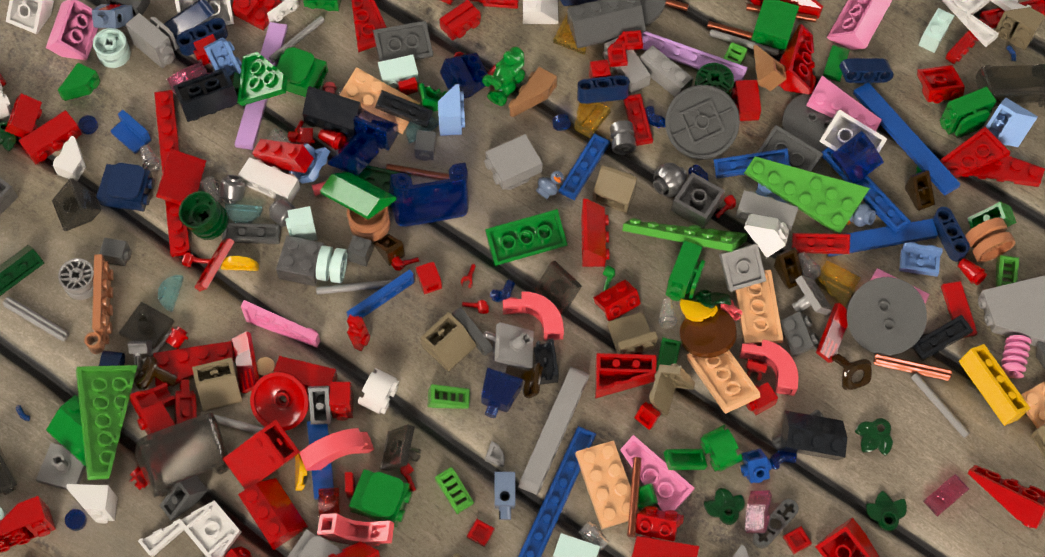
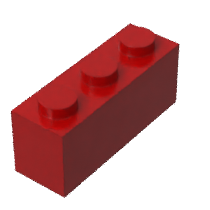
[18,110,82,165]
[252,139,314,173]
[274,356,338,391]

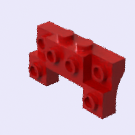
[130,382,204,465]

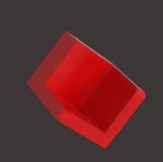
[415,262,442,295]

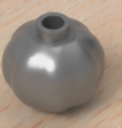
[653,163,687,197]

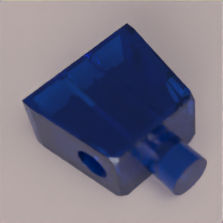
[481,368,523,418]

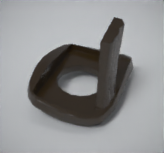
[832,354,872,390]
[134,355,177,390]
[504,363,543,399]

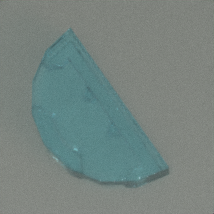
[406,117,439,144]
[225,203,263,223]
[157,275,184,312]

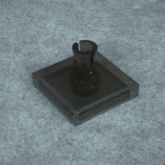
[534,261,582,315]
[119,302,175,351]
[380,424,421,472]

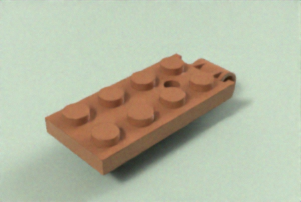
[84,254,114,354]

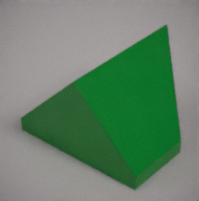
[417,83,447,112]

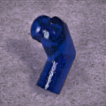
[645,106,666,128]
[688,165,709,181]
[490,280,515,302]
[769,451,797,470]

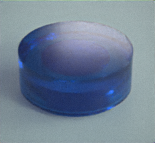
[552,114,571,131]
[78,115,98,134]
[65,509,87,531]

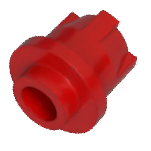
[296,127,315,146]
[165,326,189,349]

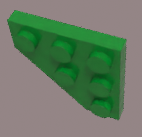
[237,52,288,106]

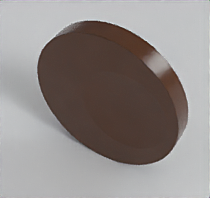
[680,309,737,358]

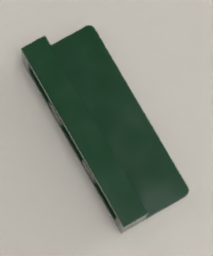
[0,245,44,296]

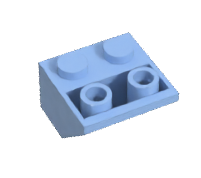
[438,84,465,136]
[986,98,1038,147]

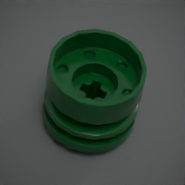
[694,63,734,97]
[179,191,229,240]

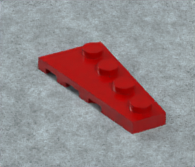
[351,0,387,53]
[940,127,1010,178]
[962,156,1045,187]
[153,341,234,386]

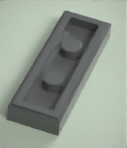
[222,223,281,244]

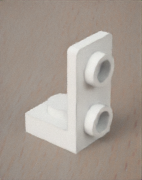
[267,0,299,23]

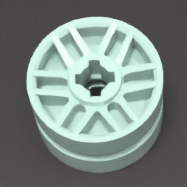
[93,28,131,68]
[316,245,348,284]

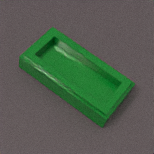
[823,45,850,82]
[656,337,681,372]
[664,449,708,470]

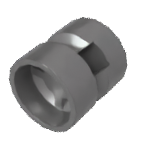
[609,120,636,155]

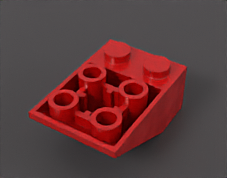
[223,420,300,489]
[0,496,56,553]

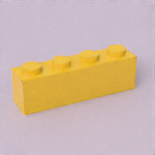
[959,344,1031,426]

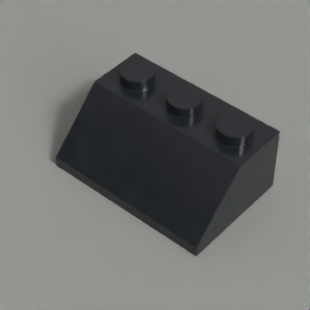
[173,67,239,122]
[302,86,363,139]
[780,410,848,460]

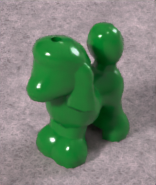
[482,46,526,106]

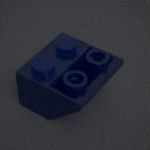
[440,53,488,98]
[353,111,399,151]
[328,131,379,175]
[830,131,884,184]

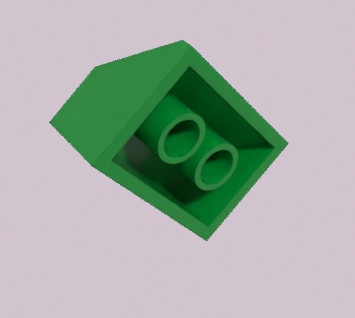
[46,395,119,467]

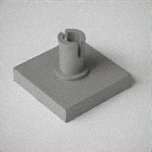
[719,244,766,291]
[792,276,833,315]
[495,322,534,369]
[36,443,86,490]

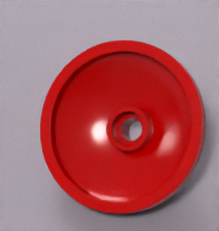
[250,372,309,431]

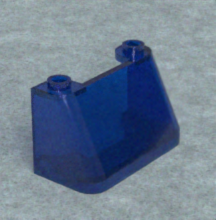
[389,162,469,227]

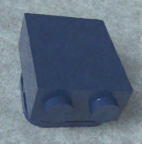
[96,163,155,212]

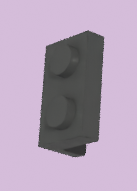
[780,311,819,357]

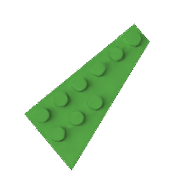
[744,156,870,234]
[622,218,748,252]
[76,365,138,480]

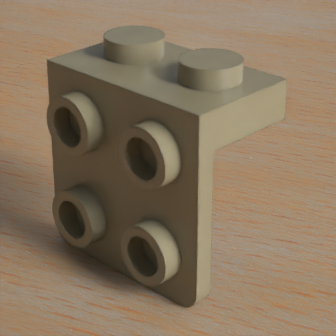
[607,312,658,354]
[649,364,695,416]

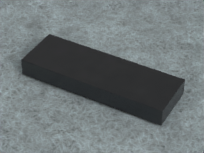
[375,90,433,128]
[912,315,973,361]

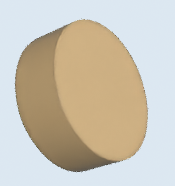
[256,357,275,377]

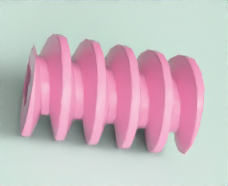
[1001,335,1032,379]

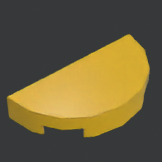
[221,256,259,271]
[680,299,718,322]
[295,451,307,491]

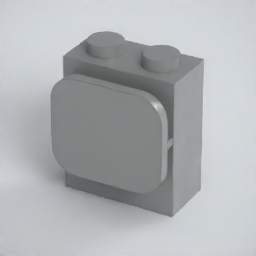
[126,13,178,69]
[484,134,543,190]
[287,529,342,557]

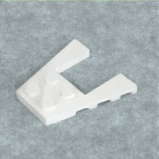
[942,0,1032,47]
[138,500,241,557]

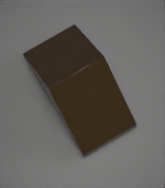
[905,170,935,211]
[373,234,405,266]
[774,247,803,289]

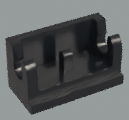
[534,338,559,385]

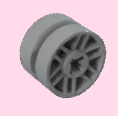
[58,258,94,300]

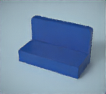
[111,110,151,154]

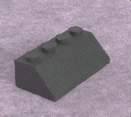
[567,0,646,49]

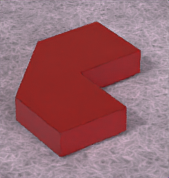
[607,30,643,67]

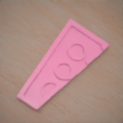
[241,300,320,347]
[620,435,695,511]

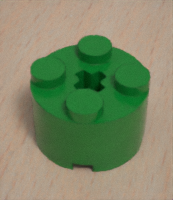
[700,425,743,472]

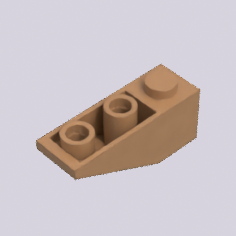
[753,45,787,91]
[509,67,557,117]

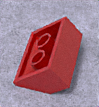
[581,199,609,267]
[238,478,308,550]

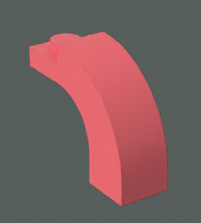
[503,292,564,341]
[739,340,798,396]
[300,428,374,471]
[317,513,394,547]

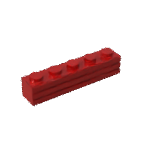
[945,18,990,64]

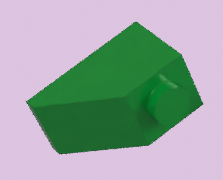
[58,63,100,101]
[968,202,1017,229]

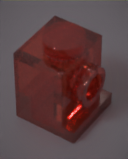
[318,488,340,517]

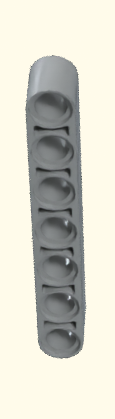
[519,367,590,495]

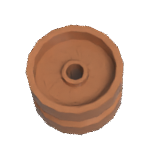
[347,206,391,242]
[965,218,1016,262]

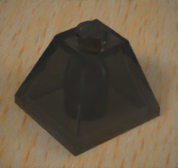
[52,178,102,231]

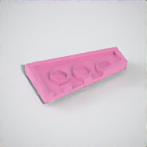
[806,76,882,131]

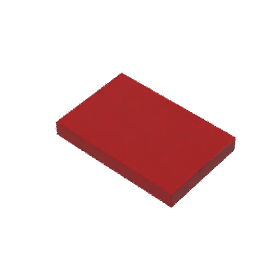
[156,148,206,205]

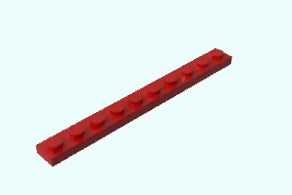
[154,90,191,257]

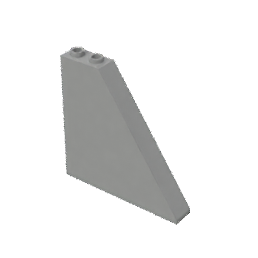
[978,276,1045,347]

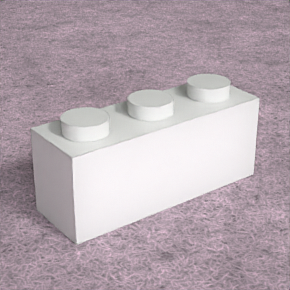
[238,157,300,203]

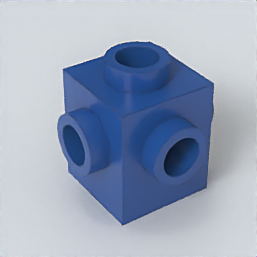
[740,448,771,483]

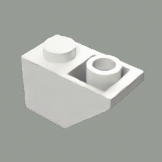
[53,136,86,182]

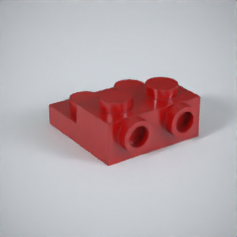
[232,0,283,31]
[917,65,965,104]

